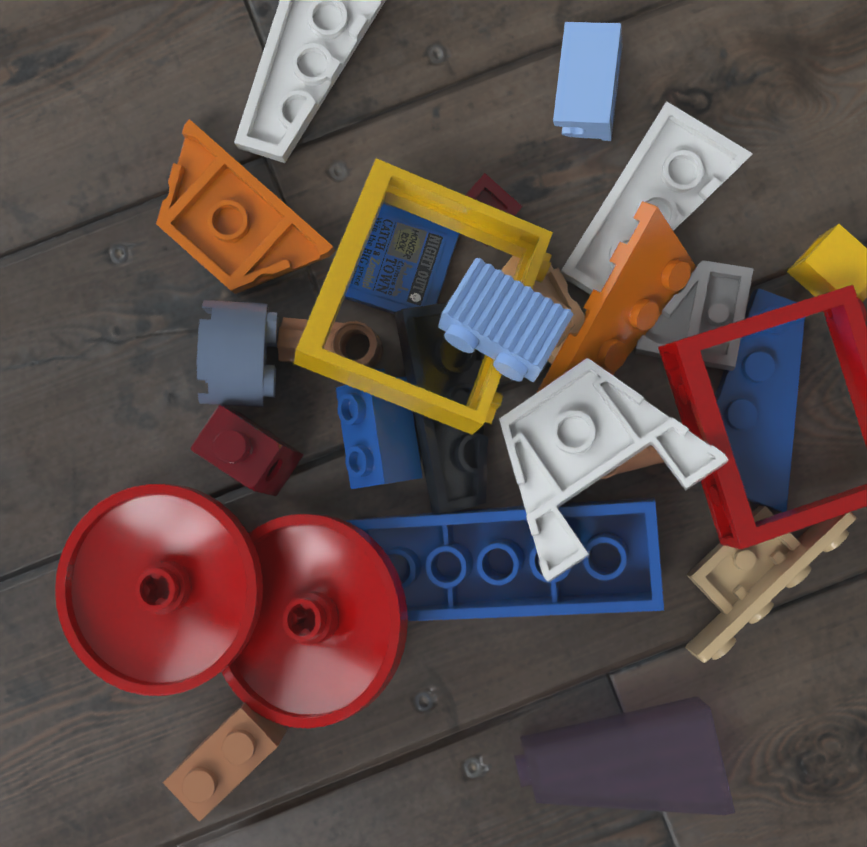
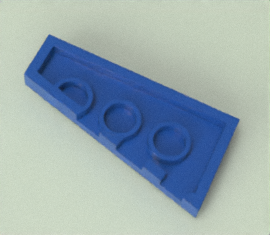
[699,288,805,512]

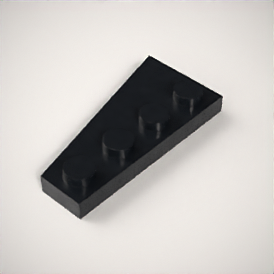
[394,302,488,514]

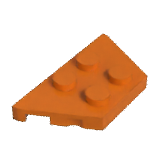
[156,119,335,294]

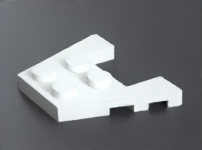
[499,358,728,582]

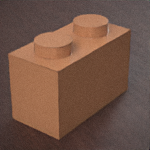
[163,702,287,822]

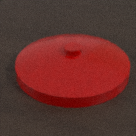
[55,484,263,696]
[222,514,408,728]

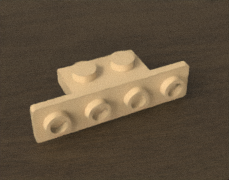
[685,506,857,663]

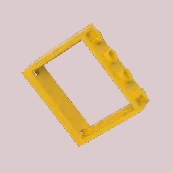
[294,158,553,435]

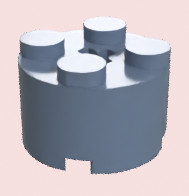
[197,300,279,407]

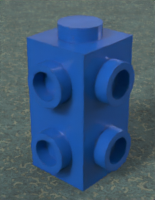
[336,369,423,489]

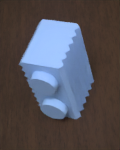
[438,258,574,382]

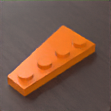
[537,201,696,392]

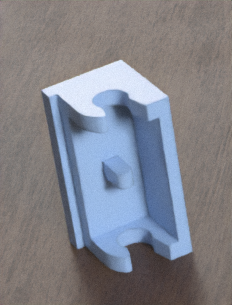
[553,22,623,141]

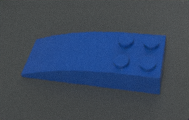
[344,497,664,621]

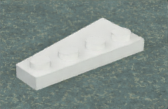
[234,0,386,163]
[560,101,753,294]

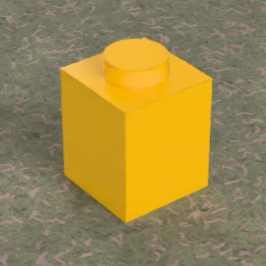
[787,224,867,302]

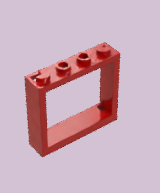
[658,285,867,550]

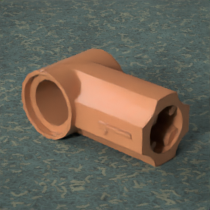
[277,317,383,368]

